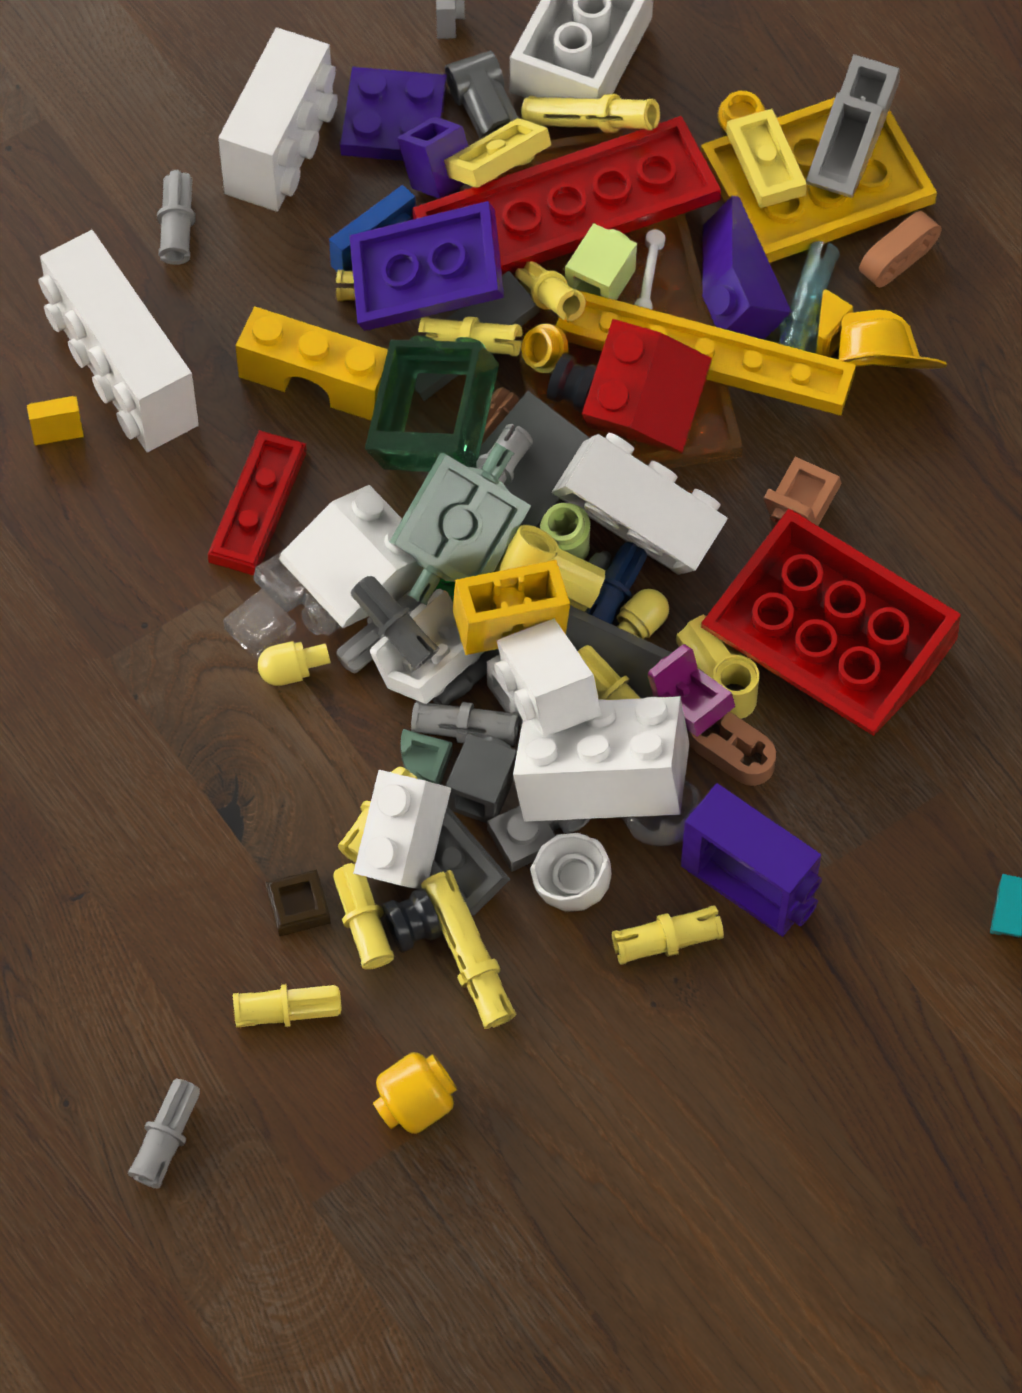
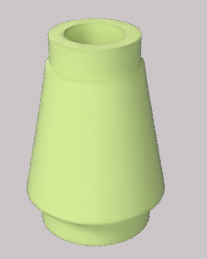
[540,503,590,560]

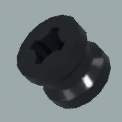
[547,353,597,413]
[382,888,442,953]

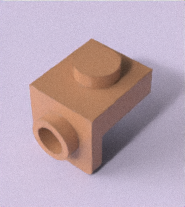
[763,456,842,526]

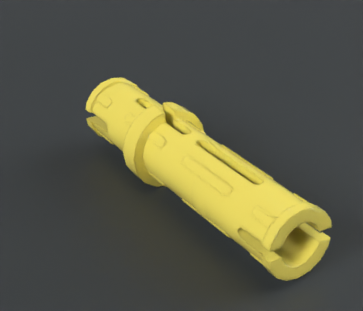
[521,94,660,133]
[421,870,516,1029]

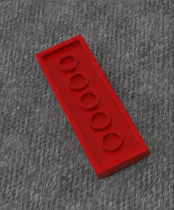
[413,116,721,276]

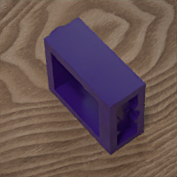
[681,783,822,937]

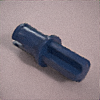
[585,542,647,624]

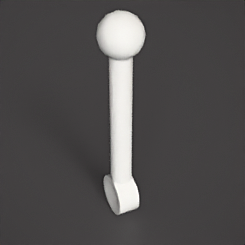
[634,229,665,310]

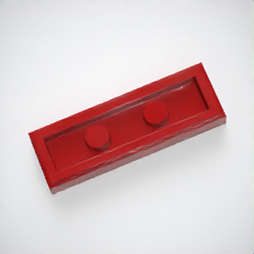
[208,430,307,576]

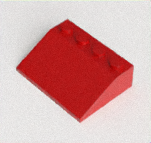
[701,508,961,736]

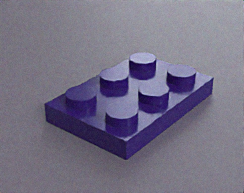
[349,201,504,331]

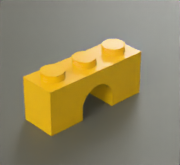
[235,306,394,422]

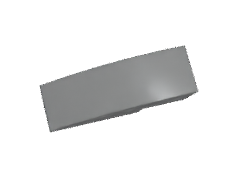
[806,54,900,198]

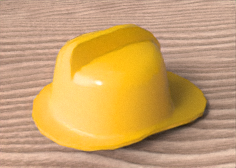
[838,310,947,369]

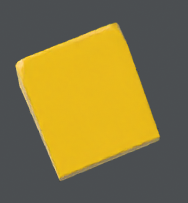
[815,289,854,357]

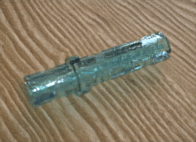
[777,241,840,351]

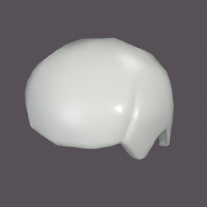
[530,833,611,912]

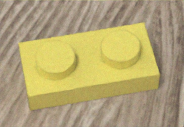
[726,109,807,208]
[444,118,552,188]

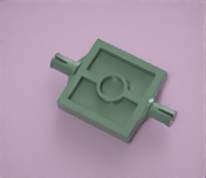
[389,442,531,606]

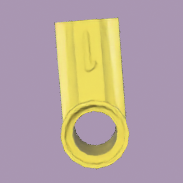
[495,524,605,612]
[676,614,759,719]

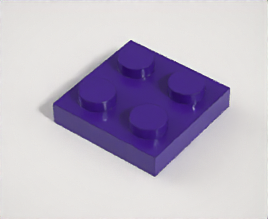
[340,67,447,161]

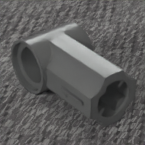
[445,50,518,139]

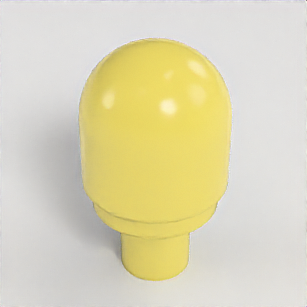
[617,589,669,639]
[258,641,331,686]

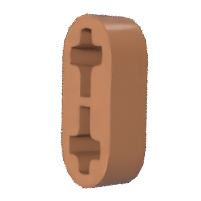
[859,211,941,288]
[687,711,776,786]

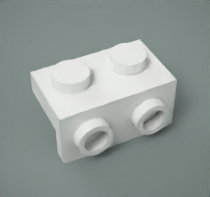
[370,589,484,704]

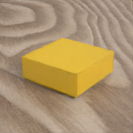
[27,396,84,446]

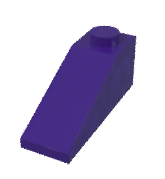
[702,195,792,340]

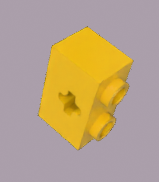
[453,560,570,655]

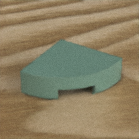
[401,729,453,785]

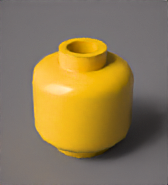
[373,1052,457,1134]

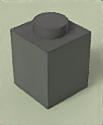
[445,734,517,823]

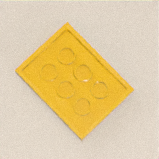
[700,98,937,263]

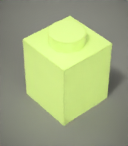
[565,223,637,300]

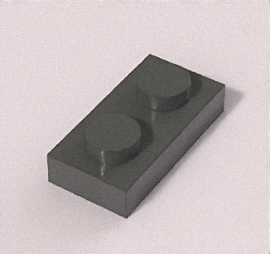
[430,806,510,916]

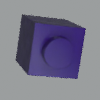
[397,116,468,199]

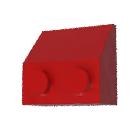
[582,319,712,454]

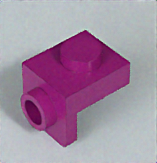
[648,644,736,737]

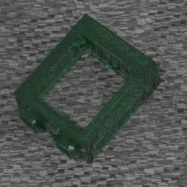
[365,336,499,472]

